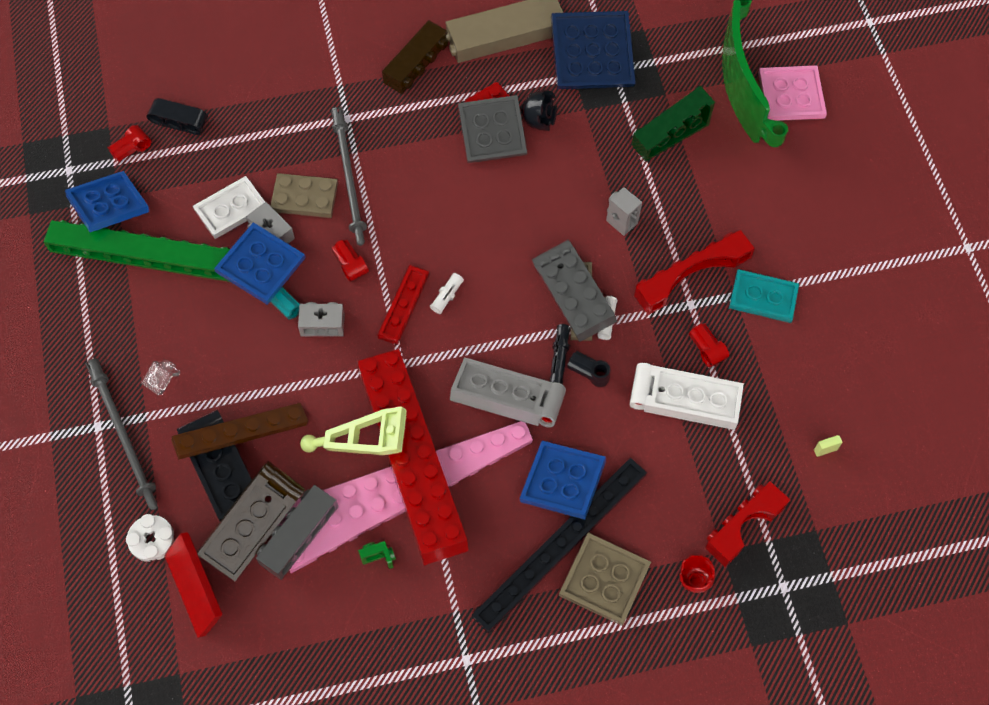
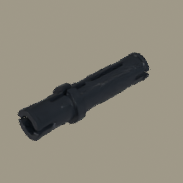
[549,324,571,385]

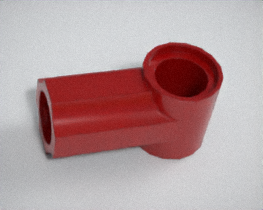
[107,125,151,162]
[332,240,369,282]
[689,323,729,368]

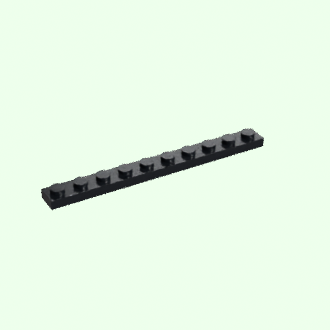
[472,458,647,634]

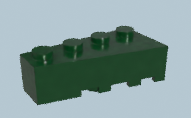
[632,85,715,162]

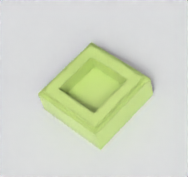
[814,435,843,457]

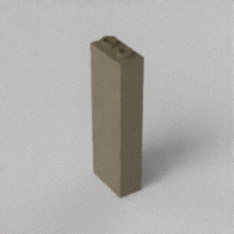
[446,0,563,63]

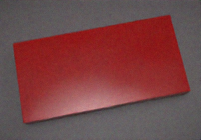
[165,532,223,638]

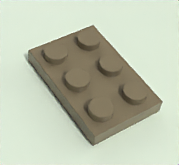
[270,173,338,218]

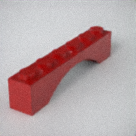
[634,230,755,315]

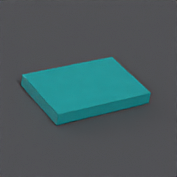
[729,269,799,323]

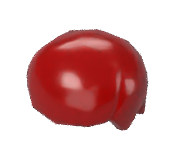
[679,555,715,593]

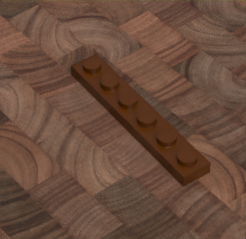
[171,403,308,460]

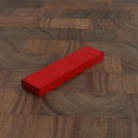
[377,265,429,345]

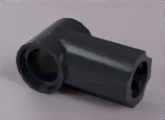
[567,350,610,387]

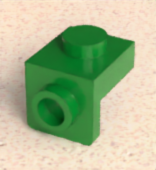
[358,541,396,569]

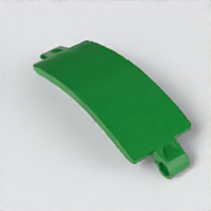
[722,0,788,148]

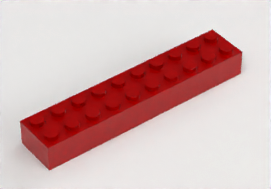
[357,349,469,566]

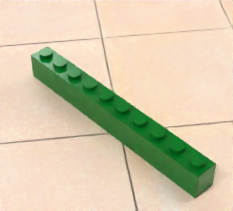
[43,220,230,282]

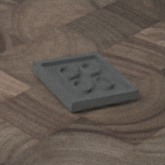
[458,95,527,163]

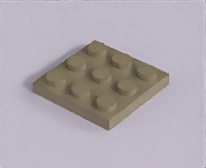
[559,533,651,626]

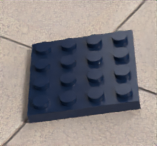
[551,11,635,89]

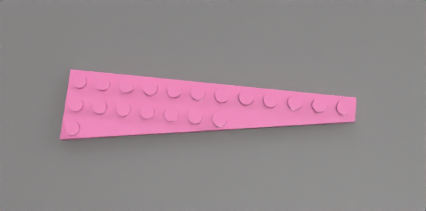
[278,421,533,573]

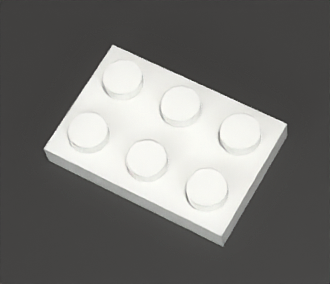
[193,176,265,239]

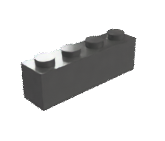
[256,485,338,580]

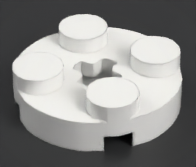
[126,514,174,562]

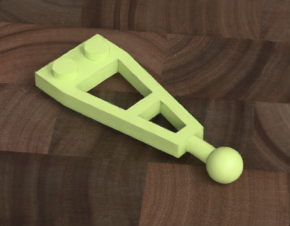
[300,406,407,455]

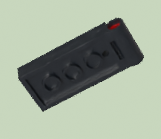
[177,410,252,521]

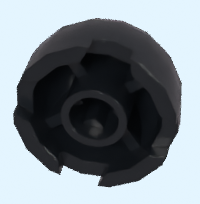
[521,90,557,131]

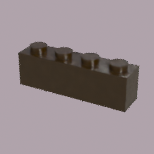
[382,20,449,94]

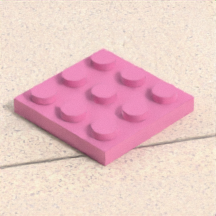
[758,66,827,121]

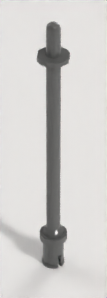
[331,107,367,246]
[85,358,158,510]

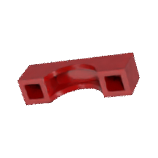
[705,481,790,567]

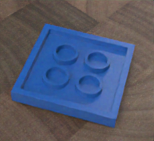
[65,171,149,232]
[214,222,305,305]
[520,441,606,520]

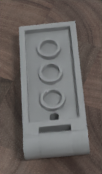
[450,357,566,427]

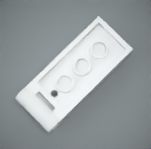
[629,363,744,430]

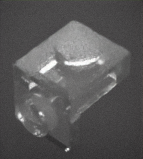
[141,360,180,395]

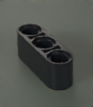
[146,98,208,135]

